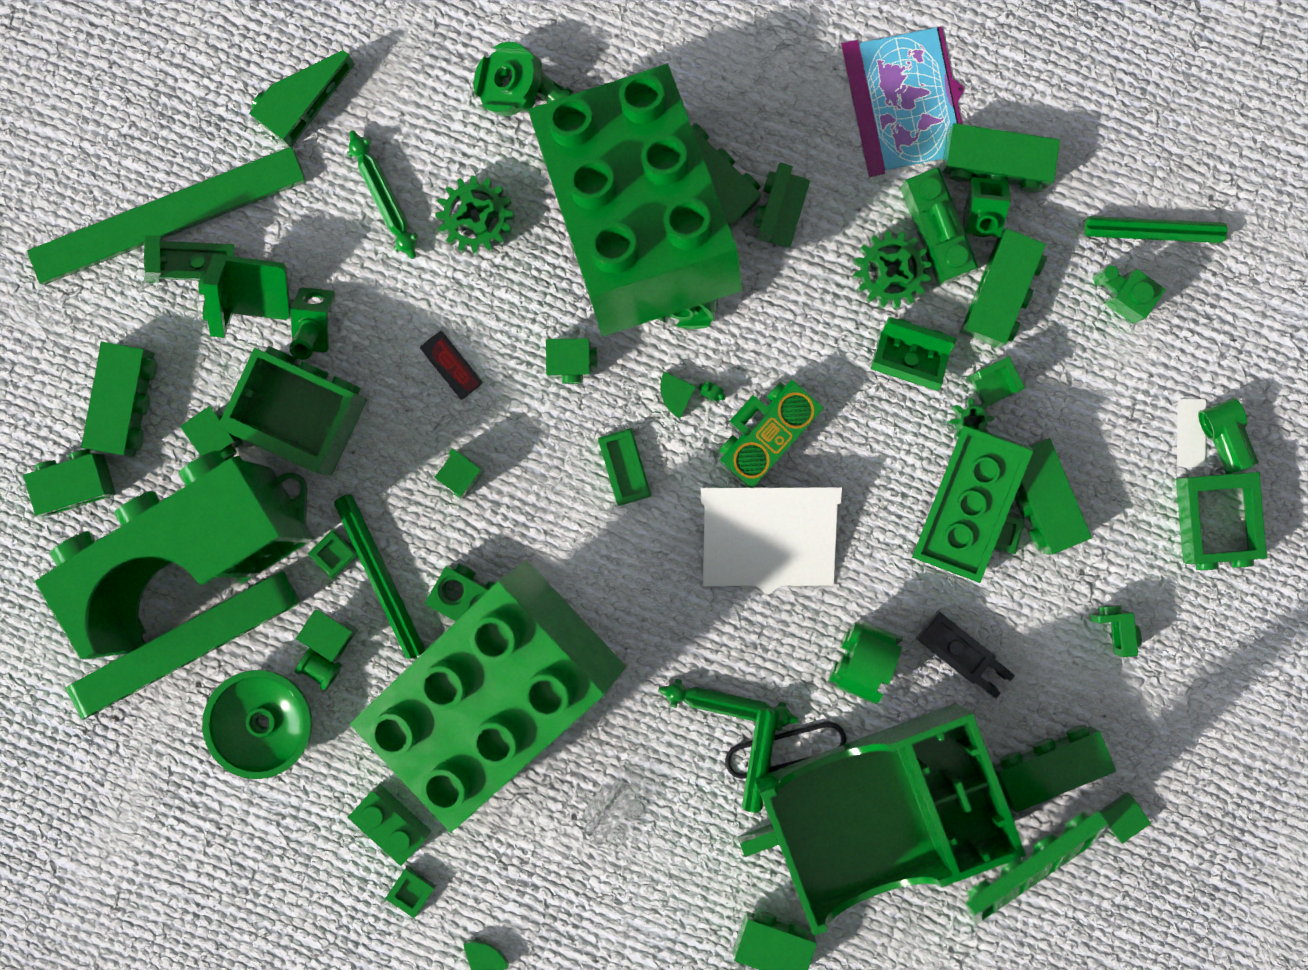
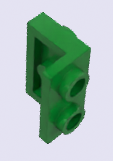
[753,162,810,248]
[870,317,956,391]

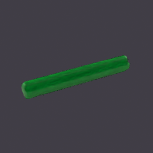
[1084,216,1228,243]

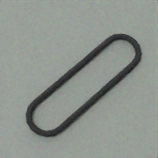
[725,722,846,779]

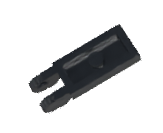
[915,611,1015,699]

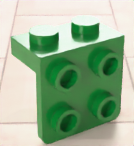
[198,254,291,338]

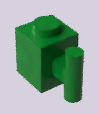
[1093,265,1166,324]

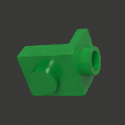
[1089,605,1142,657]

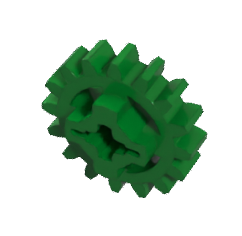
[435,175,514,255]
[852,231,932,310]

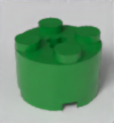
[828,620,903,704]

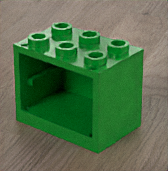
[217,345,368,476]

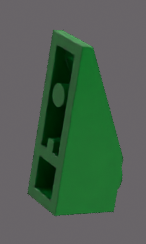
[249,50,355,147]

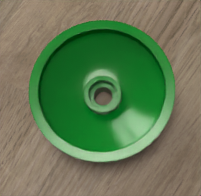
[202,670,312,779]

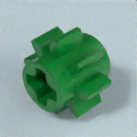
[947,398,995,439]

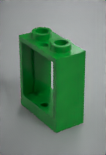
[1176,472,1267,570]

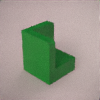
[968,356,1025,406]
[434,448,485,499]
[296,609,358,662]

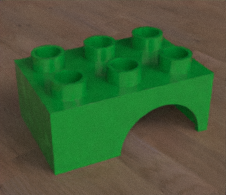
[527,63,742,337]
[34,450,315,660]
[349,559,627,833]
[754,703,1027,936]

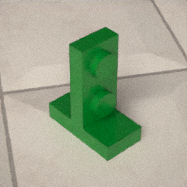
[144,235,234,283]

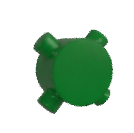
[698,381,726,403]

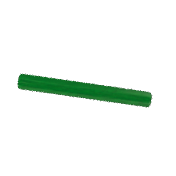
[334,494,425,659]

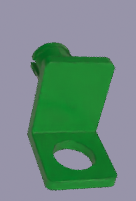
[289,287,335,360]

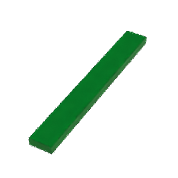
[27,146,307,285]

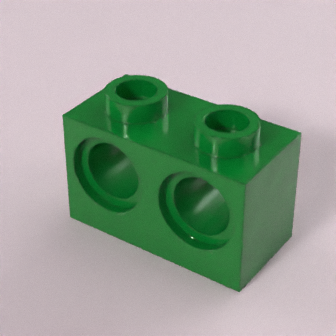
[424,563,495,621]

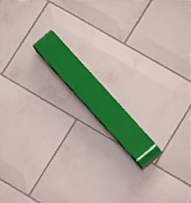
[65,571,301,720]

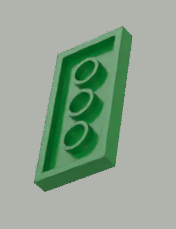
[912,423,1034,583]

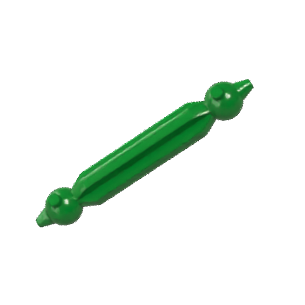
[347,130,418,259]
[658,679,799,731]

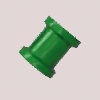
[294,648,343,692]

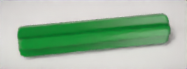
[742,707,778,813]

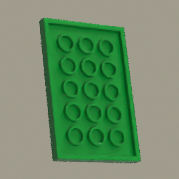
[965,810,1108,925]

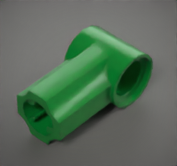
[1198,397,1259,474]

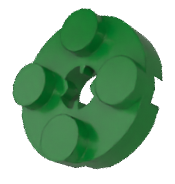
[474,42,542,116]

